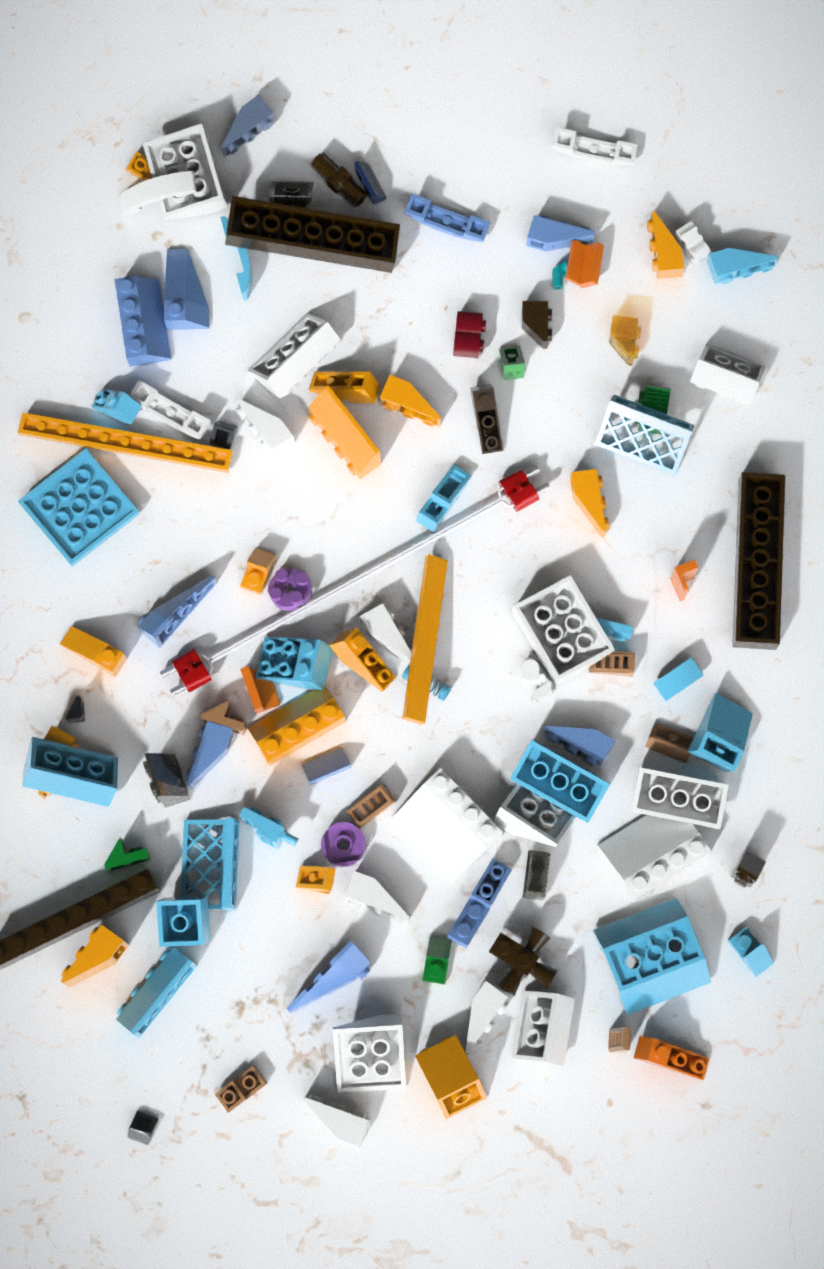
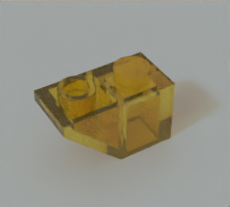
[609,315,641,366]

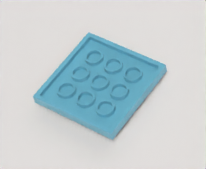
[18,448,140,567]

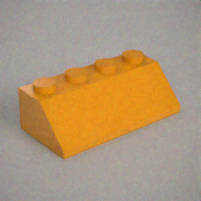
[308,385,381,479]
[247,687,346,766]

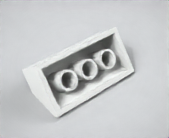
[248,313,341,398]
[631,767,729,829]

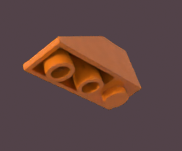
[633,1036,709,1080]

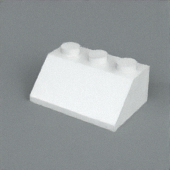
[690,344,766,405]
[512,991,575,1067]

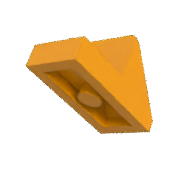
[240,548,276,595]
[295,865,336,894]

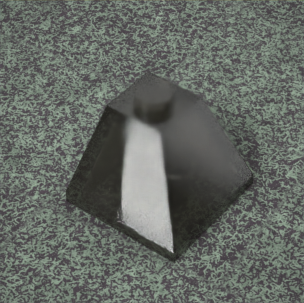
[269,182,314,208]

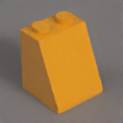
[415,1035,487,1119]

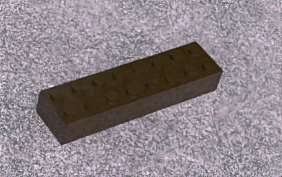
[225,196,400,273]
[732,472,785,650]

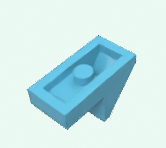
[596,618,633,641]
[728,927,774,977]

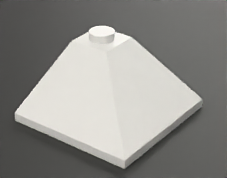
[493,783,576,847]
[333,1014,406,1093]

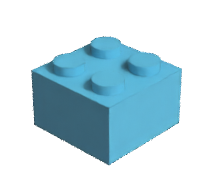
[156,896,211,947]

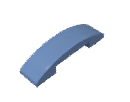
[404,193,491,242]

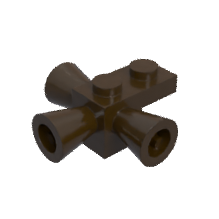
[489,926,558,997]

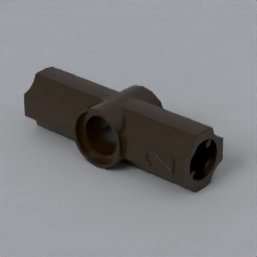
[311,152,367,208]

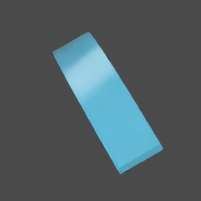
[220,216,252,300]

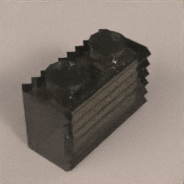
[523,850,551,901]

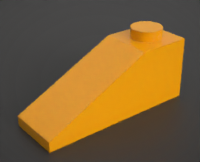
[309,371,380,404]
[60,626,127,677]

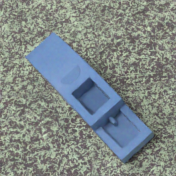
[447,858,512,949]

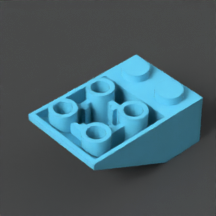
[255,637,333,690]
[688,693,753,772]

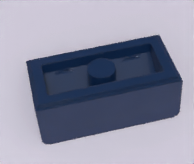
[354,161,387,205]

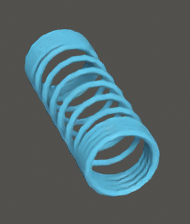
[402,663,452,701]

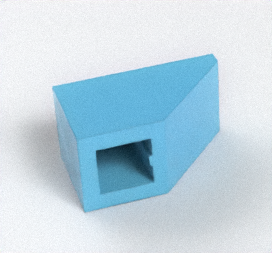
[91,389,142,424]

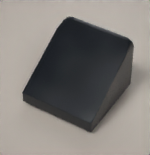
[210,421,238,450]
[65,696,85,723]
[127,1110,159,1145]

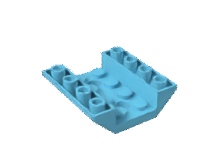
[593,898,711,1015]

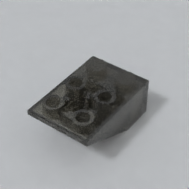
[143,753,191,808]

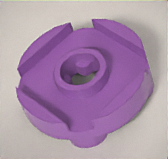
[268,568,312,611]
[321,822,366,867]

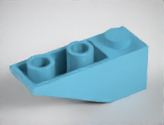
[707,248,778,284]

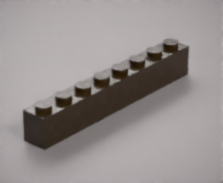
[0,868,160,970]

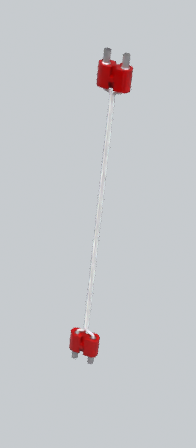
[160,466,551,696]

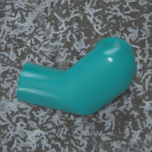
[552,260,568,290]

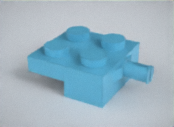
[240,807,299,850]

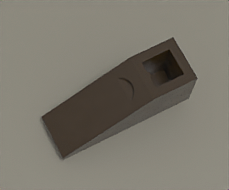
[470,384,503,454]

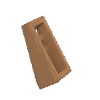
[589,651,635,677]
[346,784,397,829]
[608,1027,631,1053]

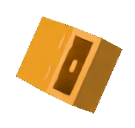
[60,925,129,987]

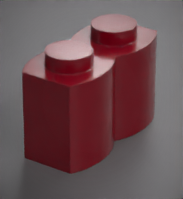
[453,311,486,359]

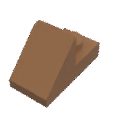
[200,700,247,736]

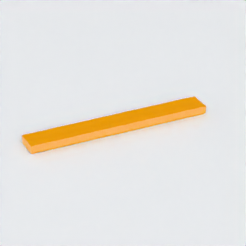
[402,554,448,725]

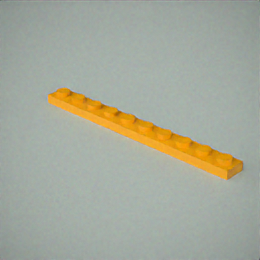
[18,412,233,473]

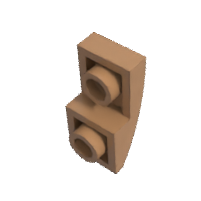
[215,1065,268,1113]

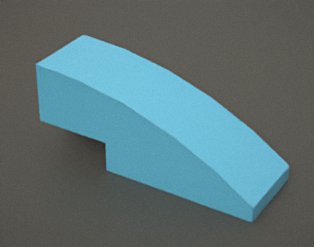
[416,464,472,532]

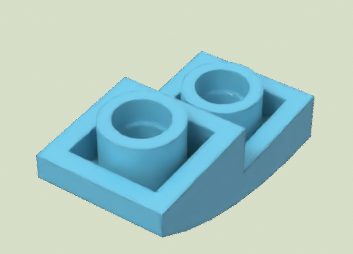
[653,657,704,701]

